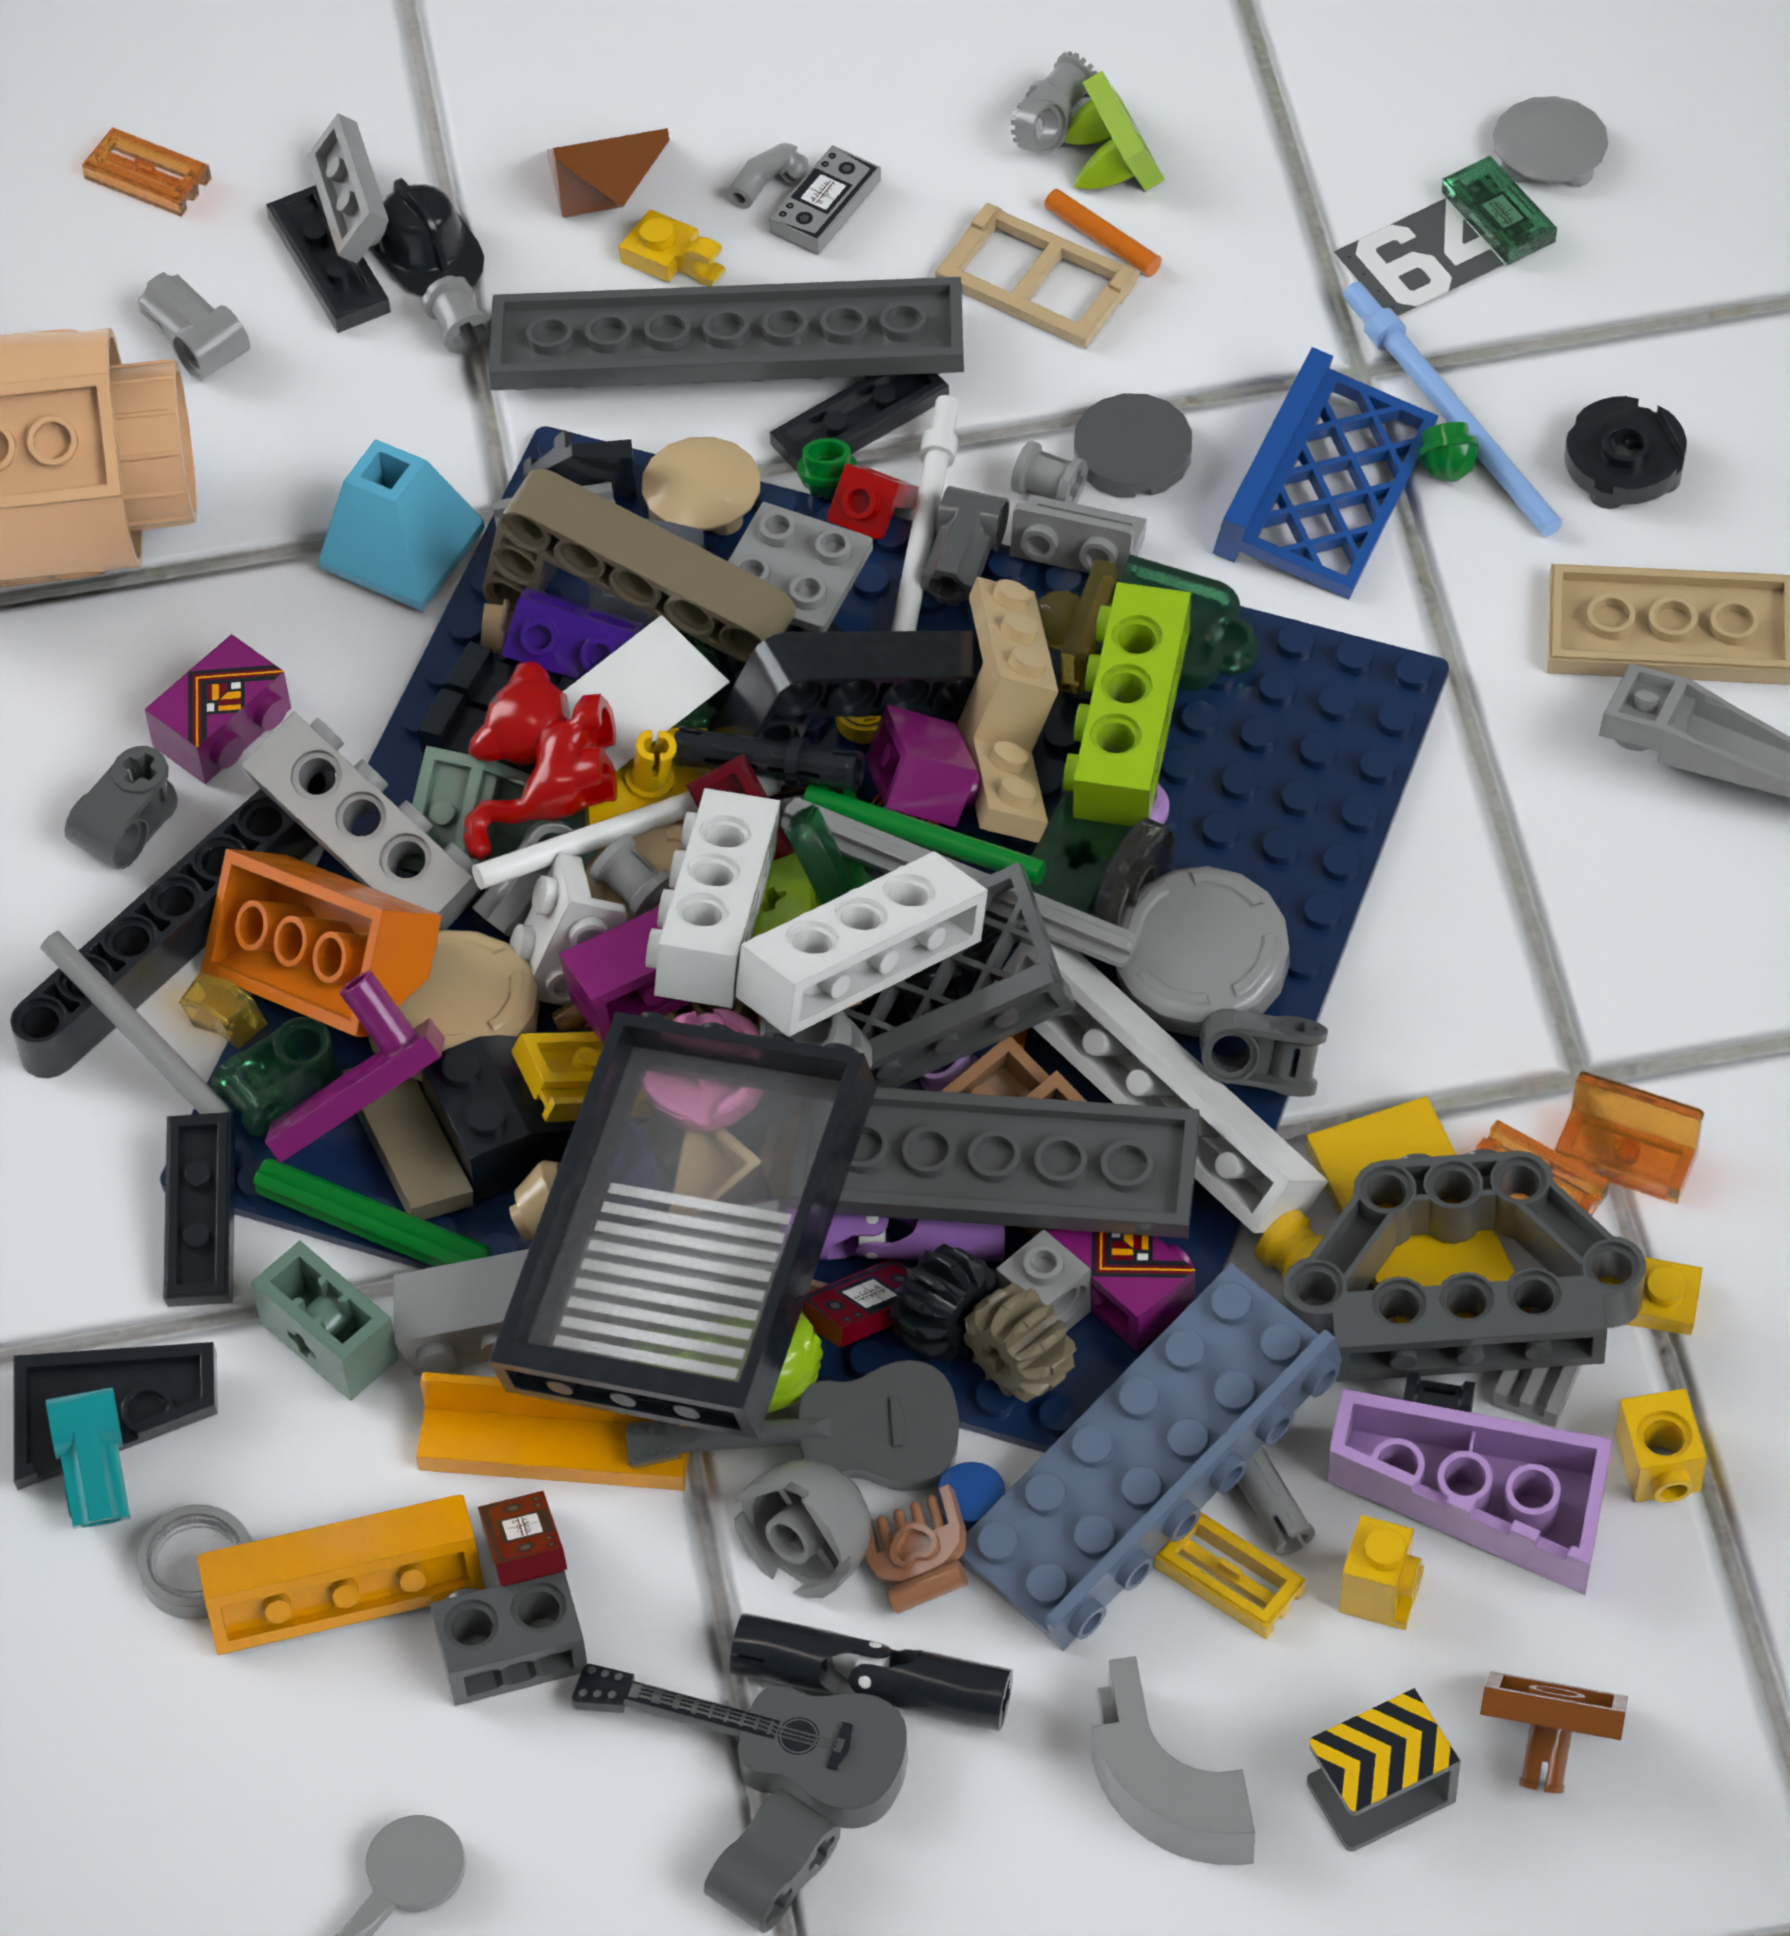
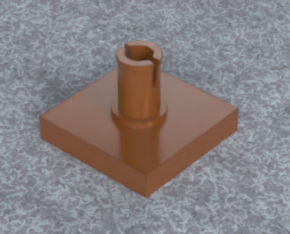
[1480,1671,1628,1793]

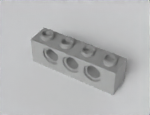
[241,711,482,931]

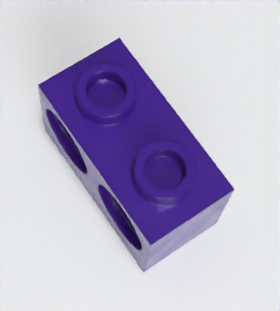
[501,587,644,679]

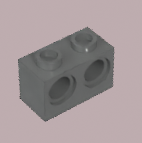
[430,1571,588,1706]

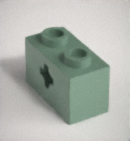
[251,1240,399,1401]

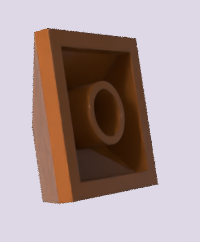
[547,128,670,217]

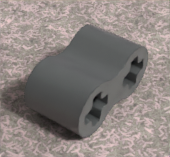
[704,1789,841,1933]

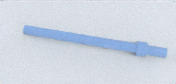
[1343,281,1562,537]

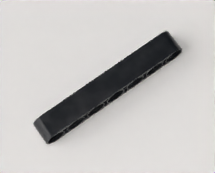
[10,771,336,1078]

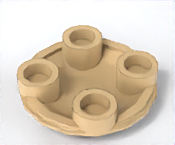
[642,437,760,535]

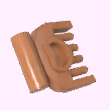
[865,1484,968,1614]

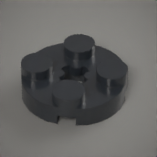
[1564,396,1687,509]

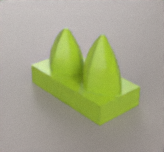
[1064,71,1165,192]

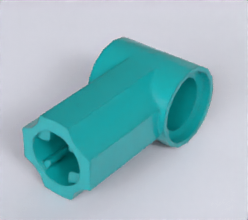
[46,1387,131,1529]

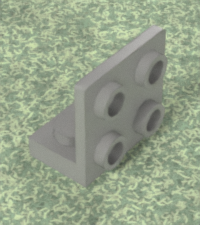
[728,501,873,632]

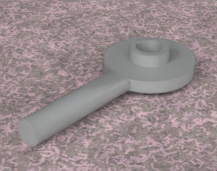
[335,1815,466,1936]

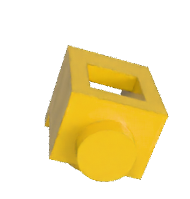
[1339,1515,1424,1630]

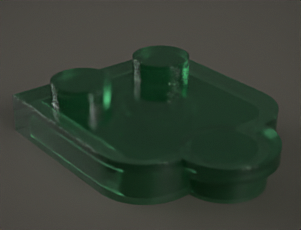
[1095,554,1260,690]

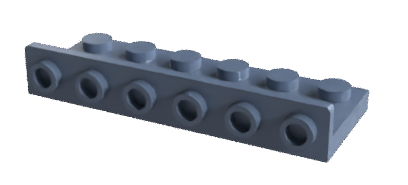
[958,1263,1342,1651]

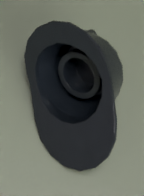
[373,178,484,297]

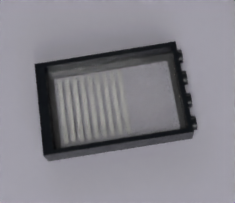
[489,1012,877,1440]

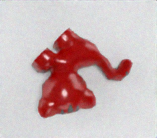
[463,661,617,860]

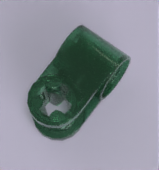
[211,1017,340,1137]

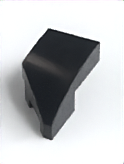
[523,430,637,497]

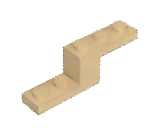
[957,577,1059,843]

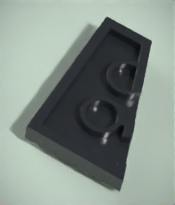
[13,1342,218,1490]

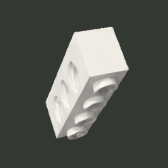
[645,788,781,1008]
[735,851,988,1037]

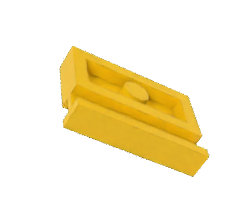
[511,1032,658,1122]

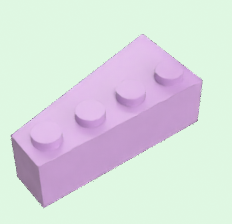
[1328,1389,1613,1595]

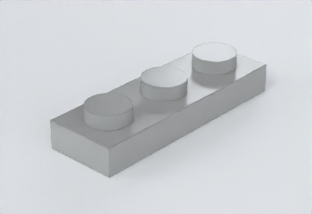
[307,113,389,264]

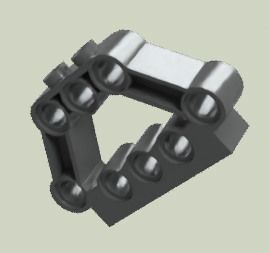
[1283,1149,1646,1382]

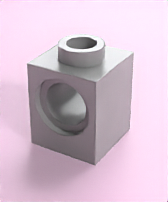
[996,1229,1091,1333]

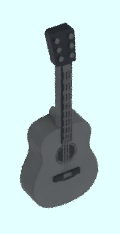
[572,1663,908,1829]

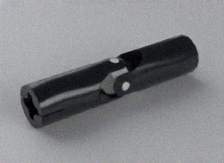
[729,1613,1013,1731]

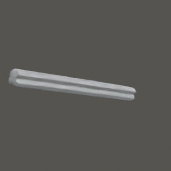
[781,798,1138,968]

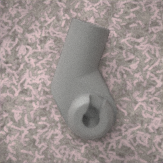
[726,143,809,209]

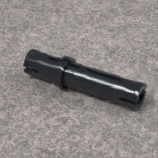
[673,726,865,792]

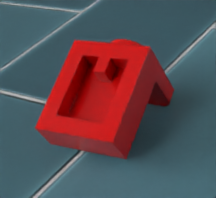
[827,463,919,540]

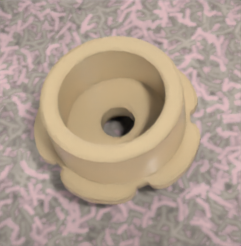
[480,599,514,660]

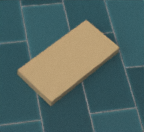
[1547,564,1790,685]

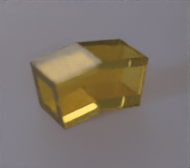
[179,972,268,1049]

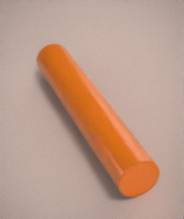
[1044,189,1162,277]

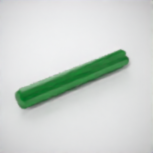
[253,1158,492,1267]

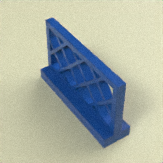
[1213,347,1439,600]

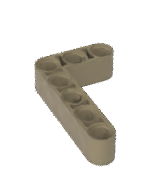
[482,469,796,663]

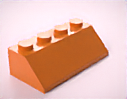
[201,849,442,1037]

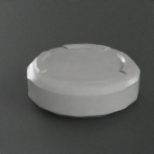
[1116,866,1290,1037]

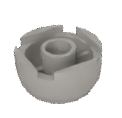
[734,1458,872,1598]

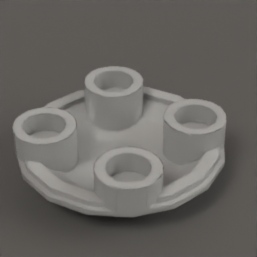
[1493,96,1608,187]

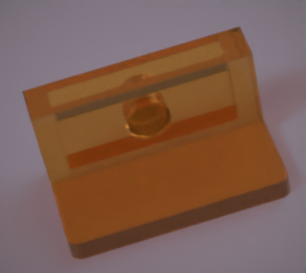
[1553,1071,1704,1204]

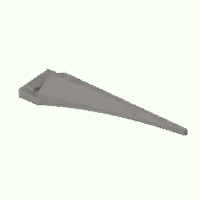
[1599,663,1790,798]

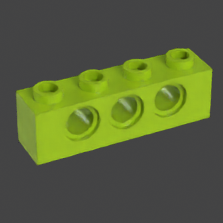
[1063,582,1191,829]

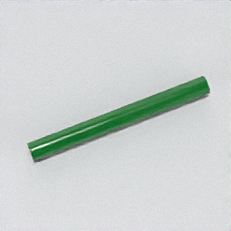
[803,785,1046,885]

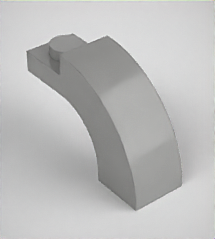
[1092,1656,1255,1865]

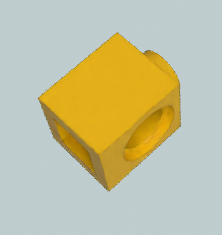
[1615,1388,1707,1503]

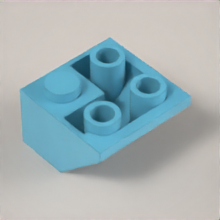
[318,439,485,612]

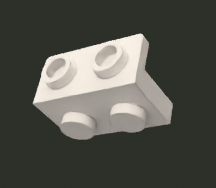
[509,853,627,1008]

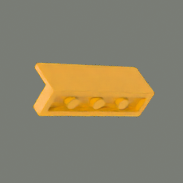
[416,1372,690,1491]
[197,1495,485,1655]

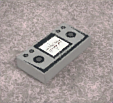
[769,145,881,255]

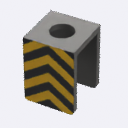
[1307,1688,1461,1852]

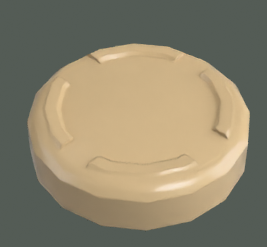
[368,930,540,1082]

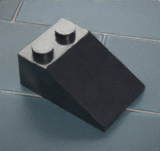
[421,1027,653,1201]

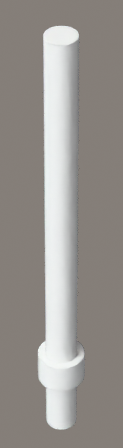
[891,395,959,631]
[472,776,785,890]

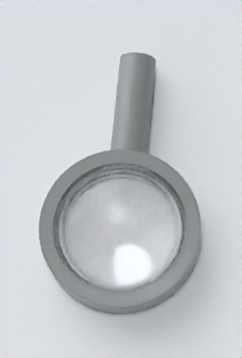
[136,1505,251,1619]

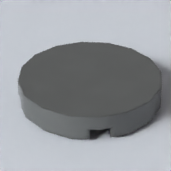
[1074,393,1192,497]

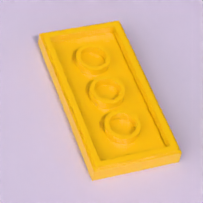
[1306,1096,1531,1323]

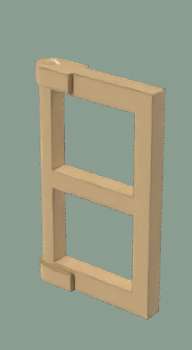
[935,203,1140,349]

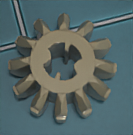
[963,1283,1077,1403]

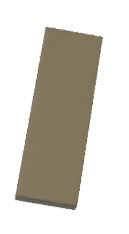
[342,1067,473,1220]

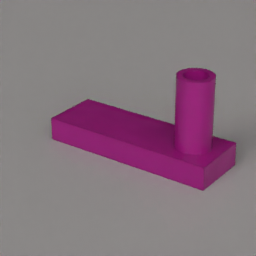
[265,970,445,1163]

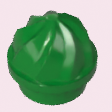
[1418,422,1479,482]
[797,438,857,500]

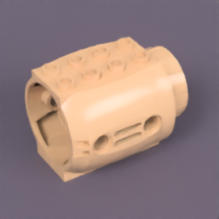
[0,328,197,588]

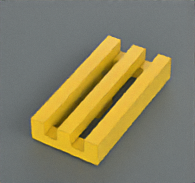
[1154,1512,1306,1639]

